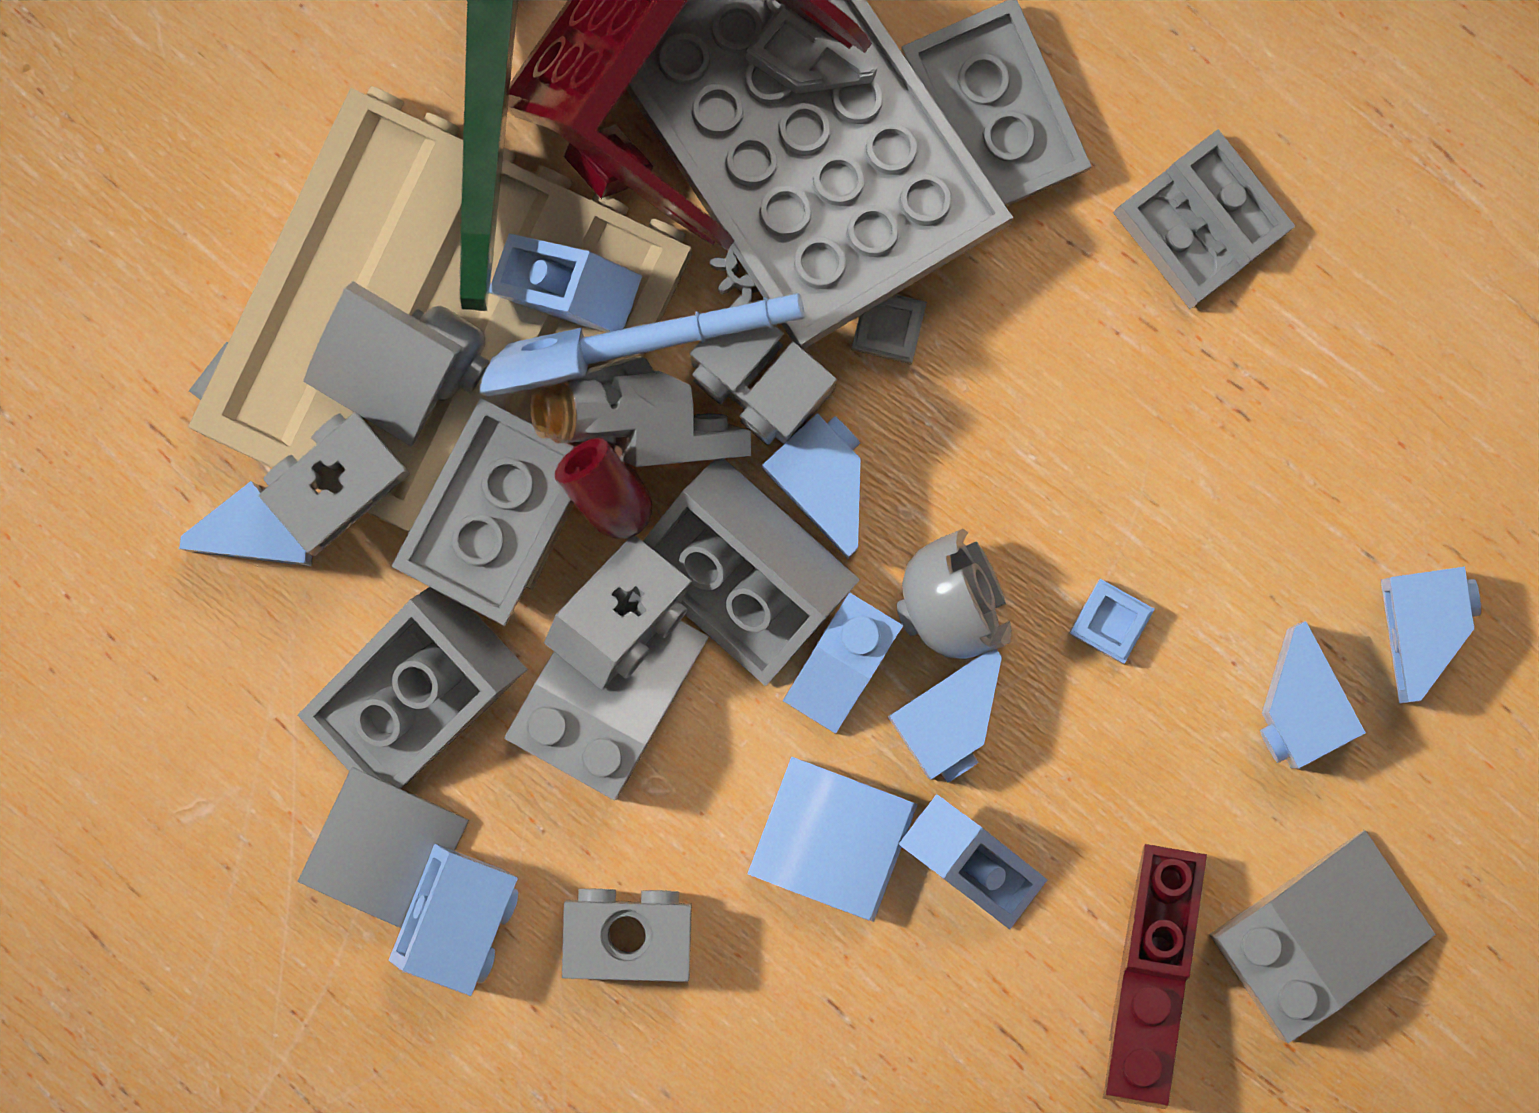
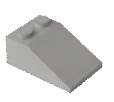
[298,587,528,789]
[504,614,709,801]
[1209,830,1436,1044]

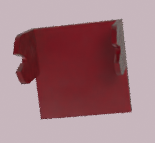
[508,0,872,251]

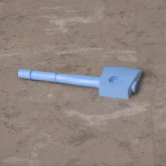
[480,293,804,396]

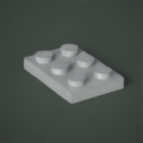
[901,0,1092,207]
[391,398,574,626]

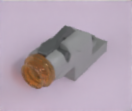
[530,356,751,467]

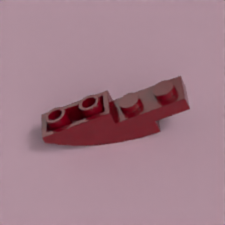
[1103,844,1207,1109]

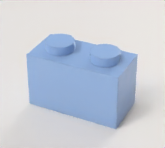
[388,844,518,996]

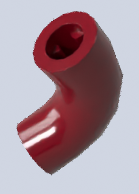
[554,438,652,539]

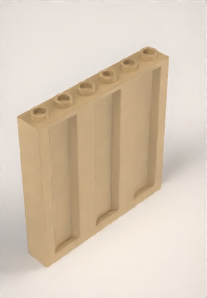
[188,86,692,591]

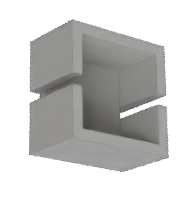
[690,296,837,445]

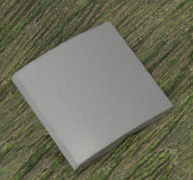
[1113,129,1295,309]
[303,281,462,446]
[297,767,469,928]

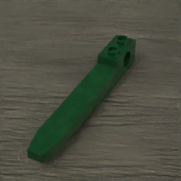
[460,0,518,311]

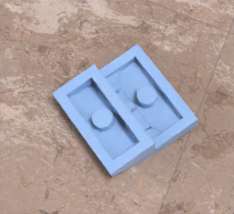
[747,757,918,922]

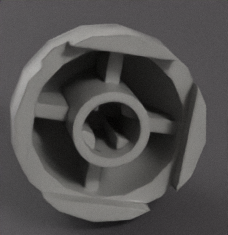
[897,529,1012,659]

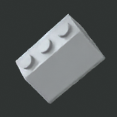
[643,458,860,686]

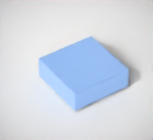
[1068,579,1155,664]

